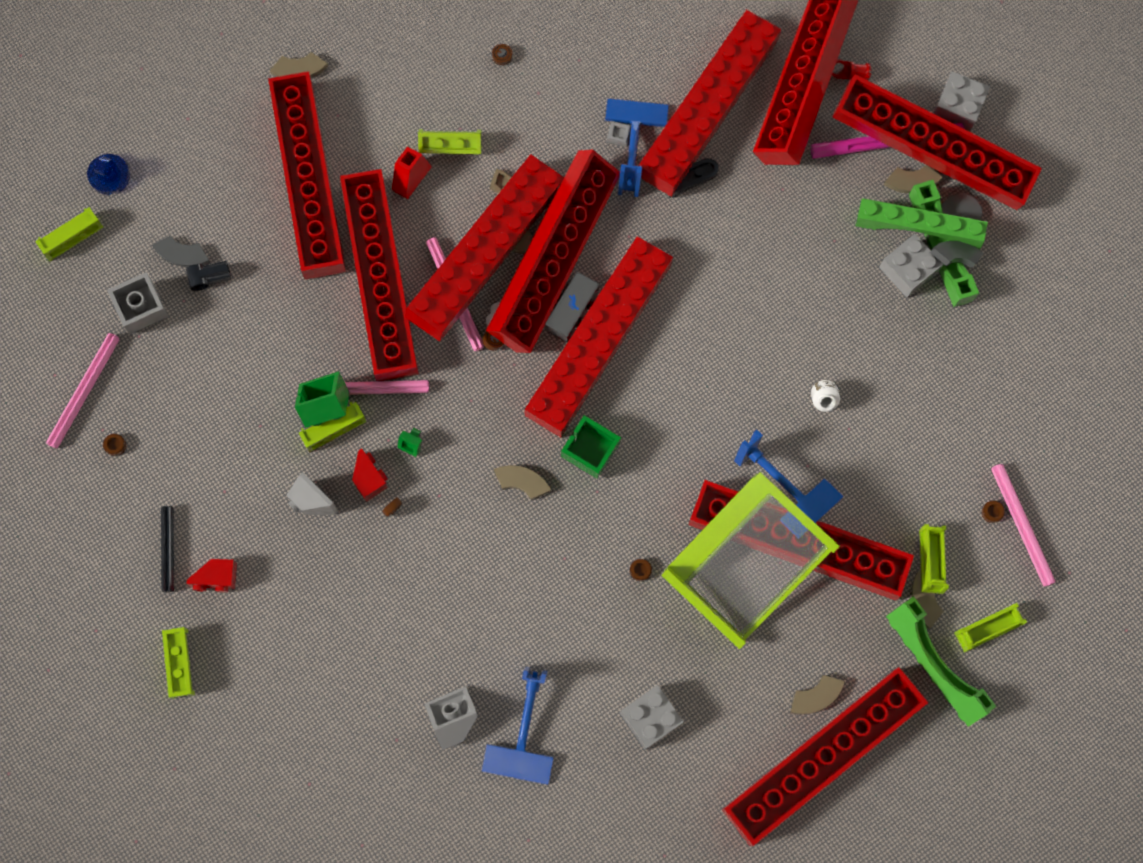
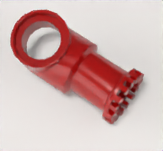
[832,58,871,80]

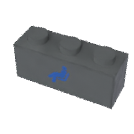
[545,272,600,343]

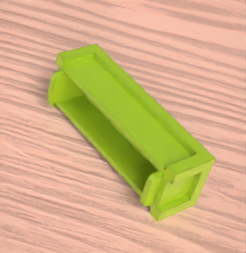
[418,129,481,154]
[35,207,104,261]
[299,402,366,453]
[919,524,949,594]
[954,603,1027,652]
[162,627,195,699]

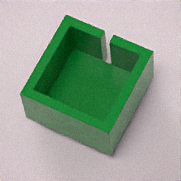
[295,371,349,428]
[561,415,621,479]

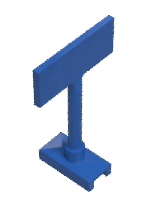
[605,98,669,197]
[734,430,844,539]
[482,666,554,785]

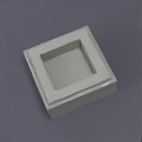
[606,121,631,147]

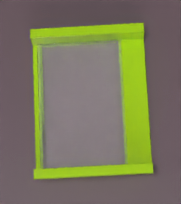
[661,472,840,649]

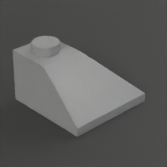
[286,472,338,515]
[425,686,478,750]

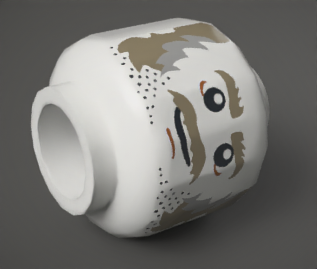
[811,380,840,412]

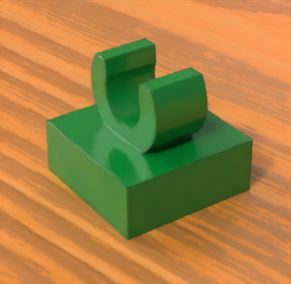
[397,428,422,457]

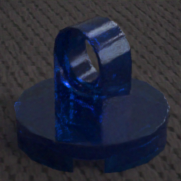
[87,153,131,195]

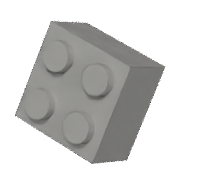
[933,72,990,132]
[879,234,943,298]
[107,272,169,334]
[620,685,684,750]

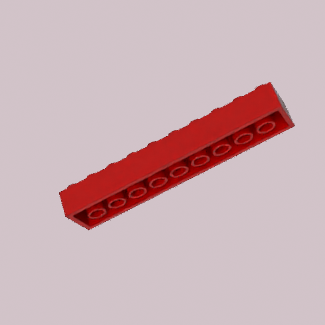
[753,0,859,165]
[638,9,781,197]
[268,71,346,280]
[832,74,1042,210]
[486,149,620,353]
[405,154,564,342]
[340,169,419,381]
[524,236,673,438]
[688,480,914,601]
[721,667,928,846]

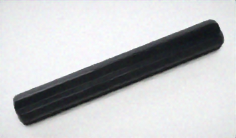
[161,506,174,593]

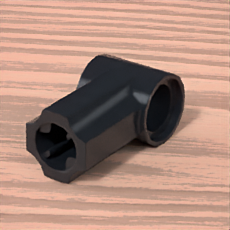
[186,261,231,291]

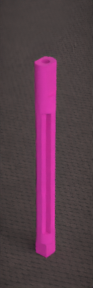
[810,122,964,159]

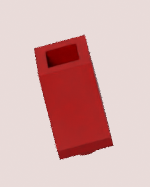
[391,146,432,200]
[352,448,388,502]
[187,559,237,593]

